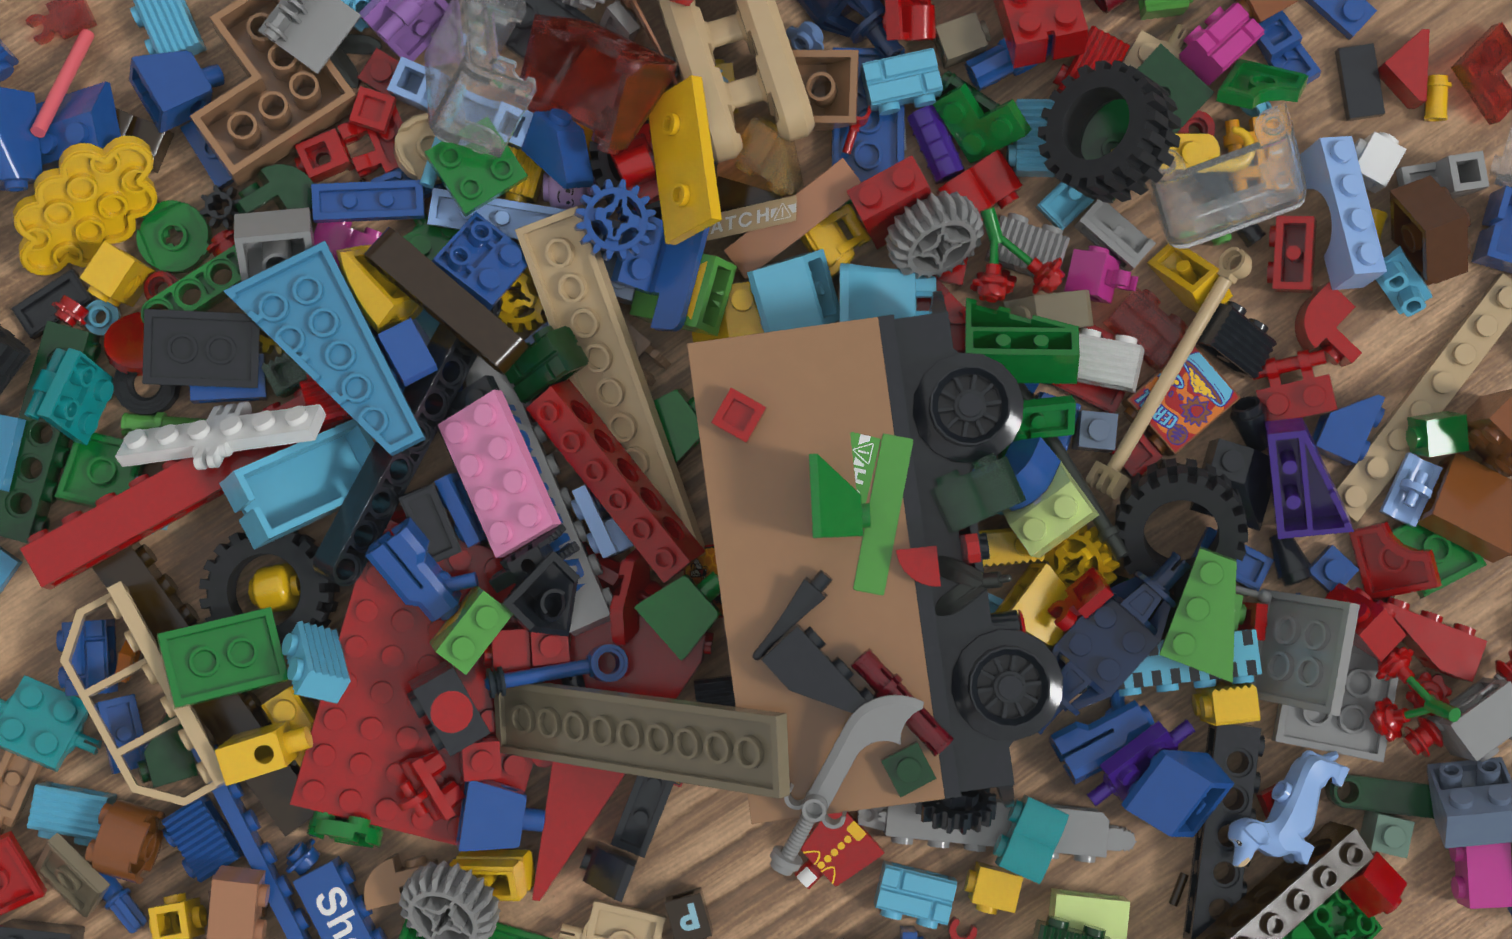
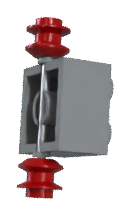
[1403,650,1512,762]

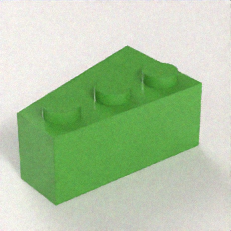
[1160,546,1237,683]

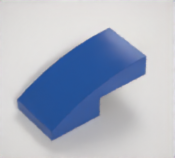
[1256,10,1321,84]

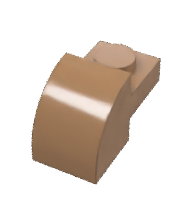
[364,853,439,911]

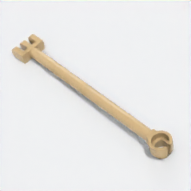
[1085,247,1252,499]

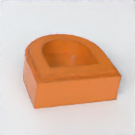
[115,640,141,683]

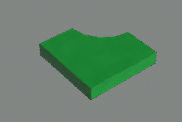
[1216,58,1309,110]

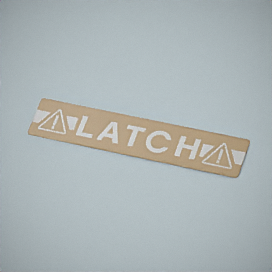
[706,195,797,241]

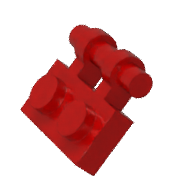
[1253,349,1338,421]

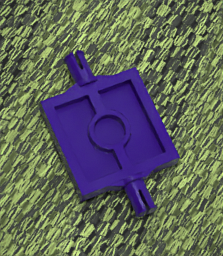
[1086,719,1196,807]

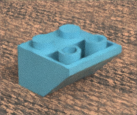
[747,249,840,333]

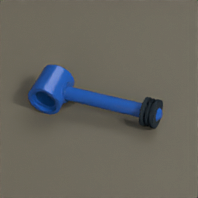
[484,644,628,698]

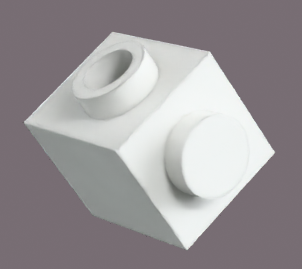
[1354,132,1407,193]

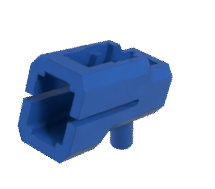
[365,517,479,622]
[1049,690,1155,785]

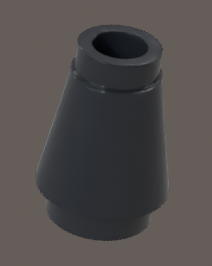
[1230,396,1267,452]
[1269,534,1313,587]

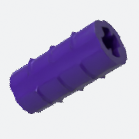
[907,104,965,184]

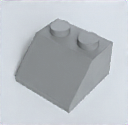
[234,207,315,281]

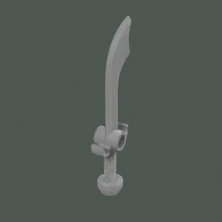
[770,695,924,876]

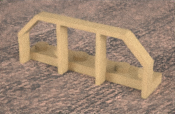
[60,581,225,806]

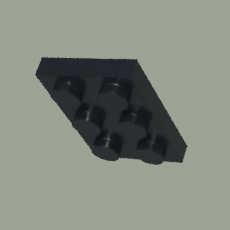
[142,309,260,388]

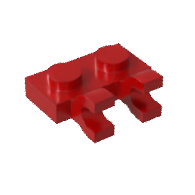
[337,94,403,178]

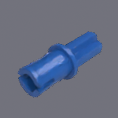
[99,873,148,934]

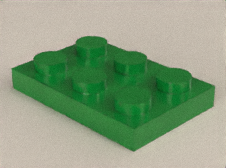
[157,607,289,709]

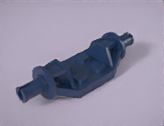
[797,0,904,58]
[1038,551,1192,735]

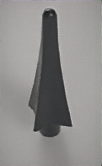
[752,570,833,661]

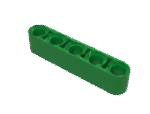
[141,245,242,323]

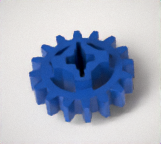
[574,179,656,262]

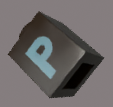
[665,887,713,939]

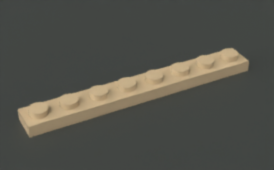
[1335,273,1512,523]

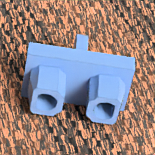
[1379,452,1443,527]

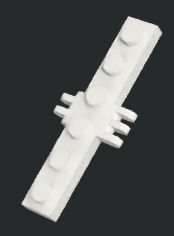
[115,401,326,470]

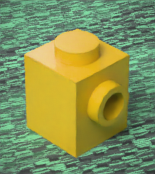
[964,861,1023,915]

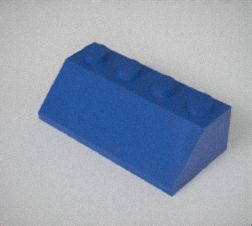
[0,81,121,191]

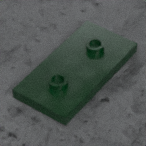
[1081,43,1214,201]

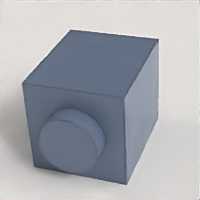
[1072,410,1118,453]

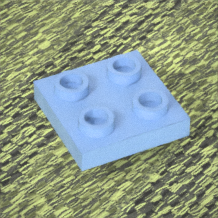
[571,485,634,558]

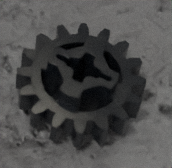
[915,788,997,835]

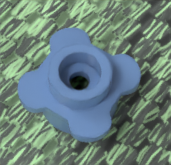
[786,21,824,50]

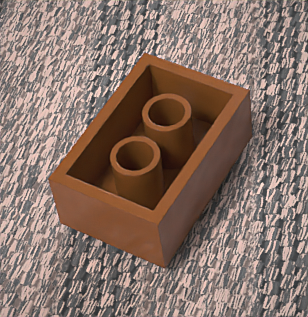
[1463,389,1512,477]

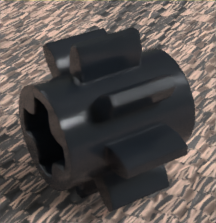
[199,185,241,231]

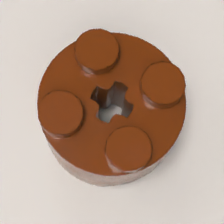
[85,800,166,884]

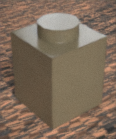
[933,12,991,69]

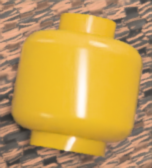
[248,563,301,613]

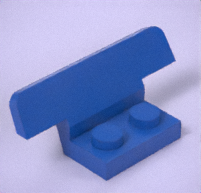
[611,210,710,332]

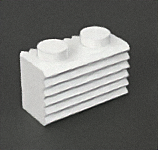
[1077,328,1145,393]

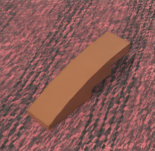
[723,158,862,279]

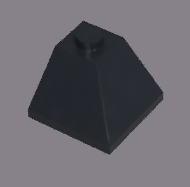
[1189,438,1272,531]

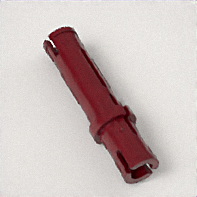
[851,648,954,756]

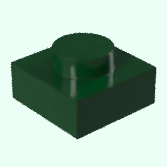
[881,741,937,798]

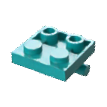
[24,348,114,446]

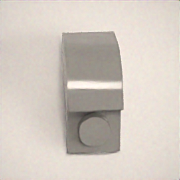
[1395,151,1489,199]

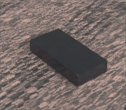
[1335,43,1385,121]
[11,269,95,340]
[398,482,462,562]

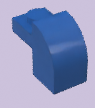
[971,437,1061,511]

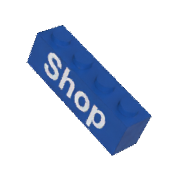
[293,856,388,939]

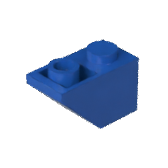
[1311,394,1385,466]

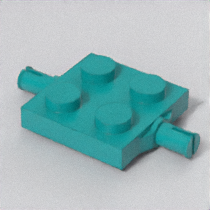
[0,675,102,772]

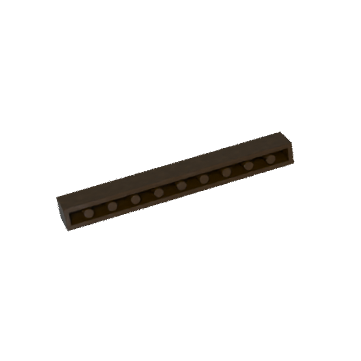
[92,541,314,836]

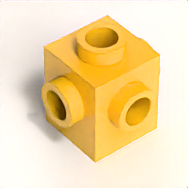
[148,893,207,939]

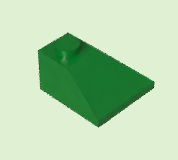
[809,454,871,539]

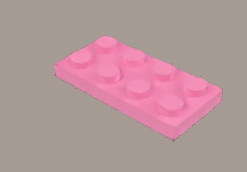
[438,390,561,558]

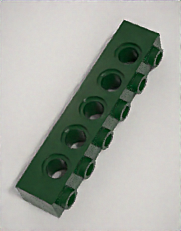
[0,321,101,544]

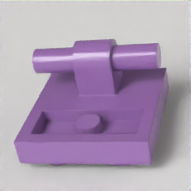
[359,0,455,61]

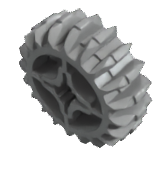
[885,190,985,279]
[398,860,501,939]

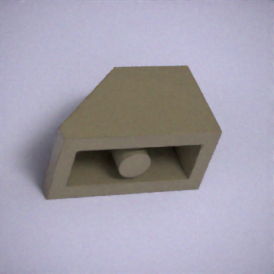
[1004,290,1094,329]

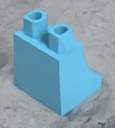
[840,263,937,322]

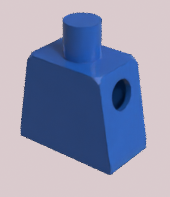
[129,50,225,133]
[456,780,545,851]

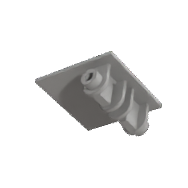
[258,0,361,74]

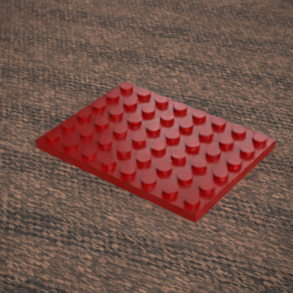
[290,520,571,845]

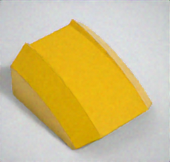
[336,244,424,334]

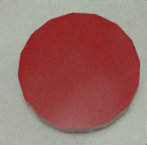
[103,312,144,376]

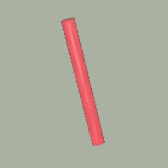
[30,29,94,138]

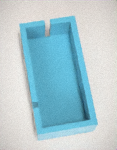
[219,419,375,550]

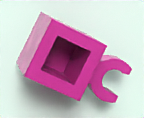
[1064,245,1139,304]

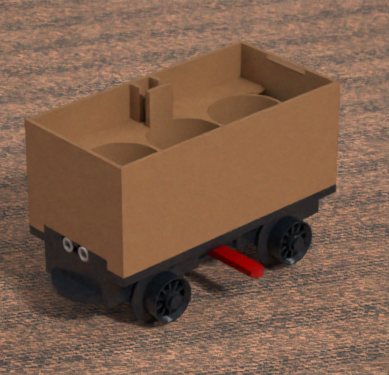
[687,291,1063,824]

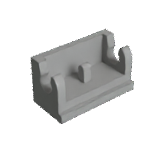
[1074,199,1156,271]

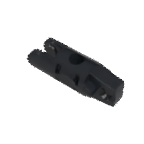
[489,522,580,593]

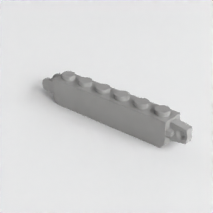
[857,798,1137,863]

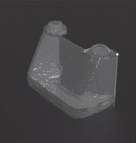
[1146,103,1307,249]

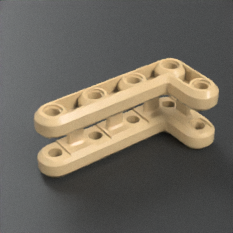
[657,0,815,163]

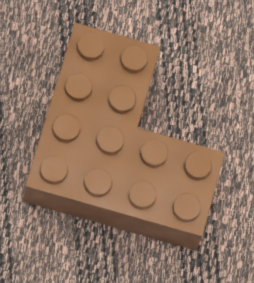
[190,0,356,187]

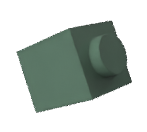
[1360,810,1415,859]

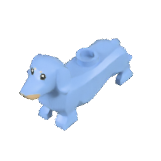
[1228,750,1349,867]

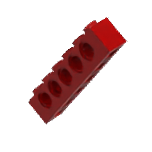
[526,379,706,583]

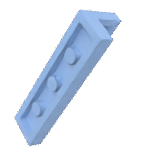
[427,188,565,240]

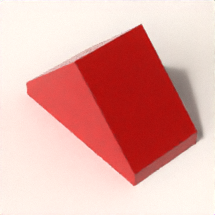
[1378,29,1430,109]

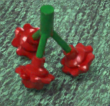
[970,207,1065,303]
[1369,647,1461,742]

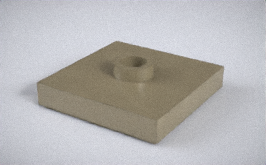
[35,832,110,918]

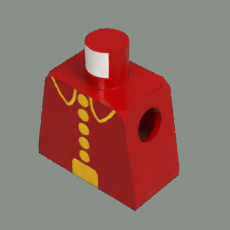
[794,812,885,889]

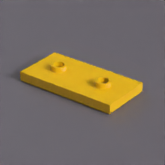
[647,75,722,245]

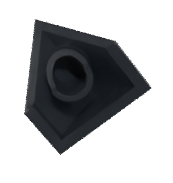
[501,551,580,637]

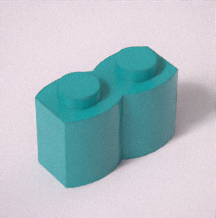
[993,794,1069,884]

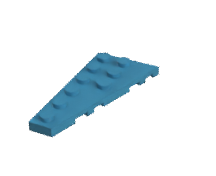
[224,241,426,456]

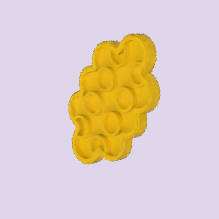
[13,136,157,275]

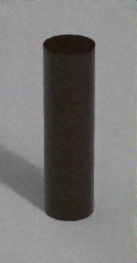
[1169,872,1189,906]

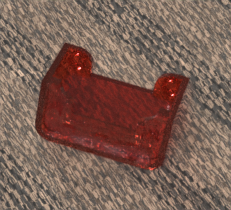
[515,14,677,155]

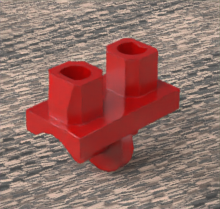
[397,752,465,821]

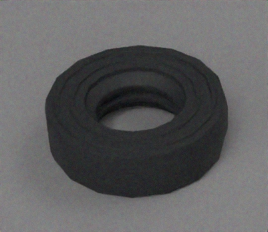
[113,369,181,415]

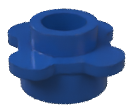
[285,838,320,876]

